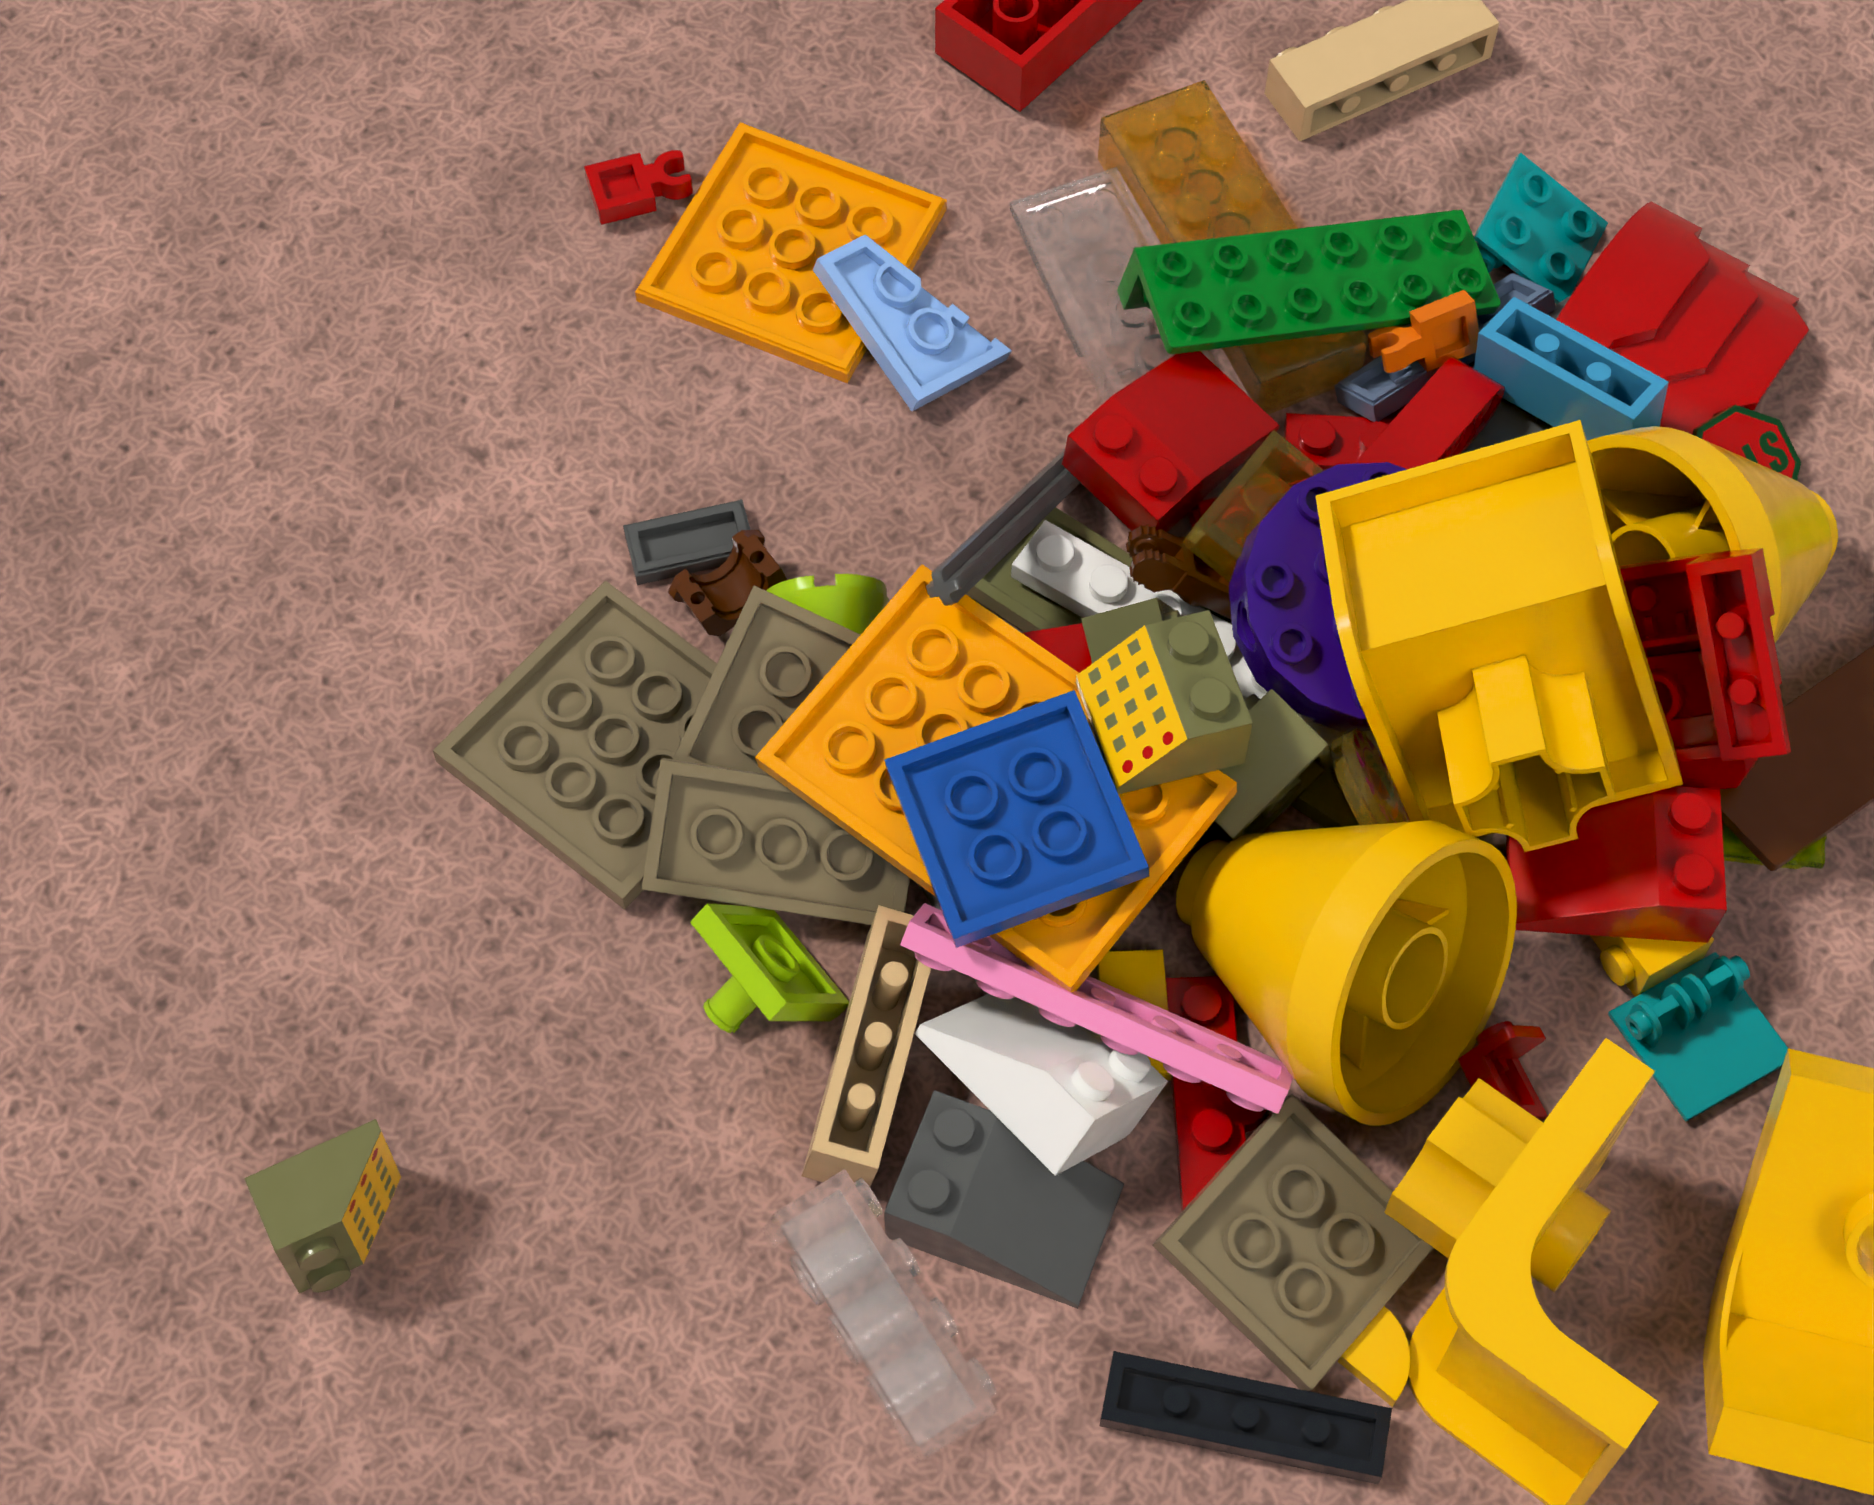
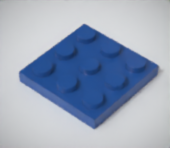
[884,690,1149,948]

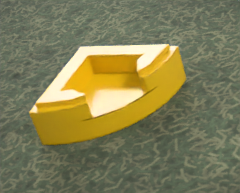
[1338,1306,1410,1407]

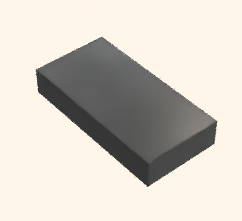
[623,500,751,585]

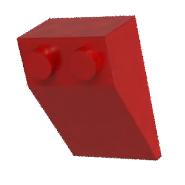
[1062,351,1280,532]
[1506,786,1727,943]

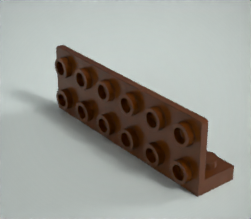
[1720,645,1874,871]

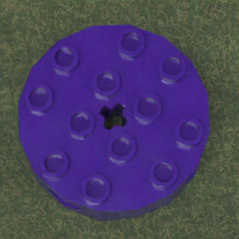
[1229,462,1407,732]

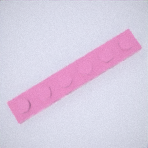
[900,903,1293,1114]

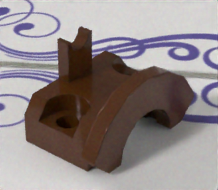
[668,530,787,636]

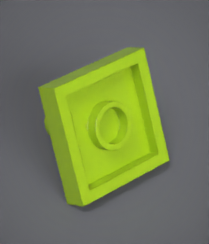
[690,903,849,1033]

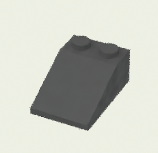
[884,1090,1124,1309]

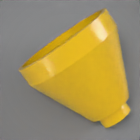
[1587,426,1838,643]
[1176,820,1517,1126]

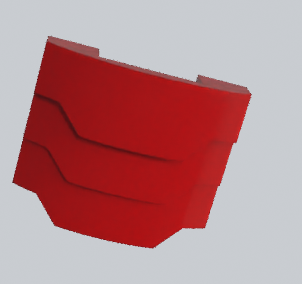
[1556,201,1809,434]
[1619,548,1791,789]

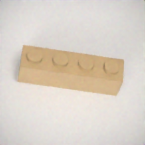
[1265,0,1499,141]
[801,905,931,1195]

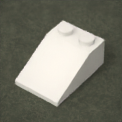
[914,994,1168,1176]

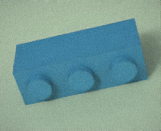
[1474,297,1669,441]

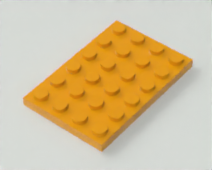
[755,564,1237,993]

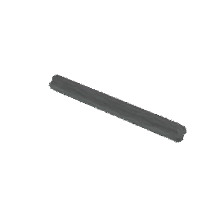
[926,449,1081,606]

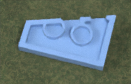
[813,234,1012,411]

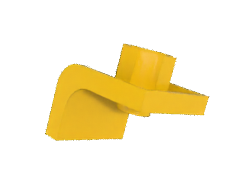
[1316,420,1683,852]
[1384,1038,1659,1505]
[1703,1048,1874,1496]

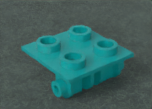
[1474,153,1608,304]
[1608,952,1788,1122]

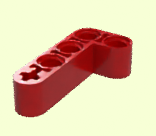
[1353,357,1505,469]

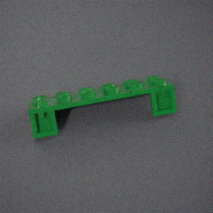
[1117,209,1501,354]

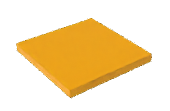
[635,122,947,384]

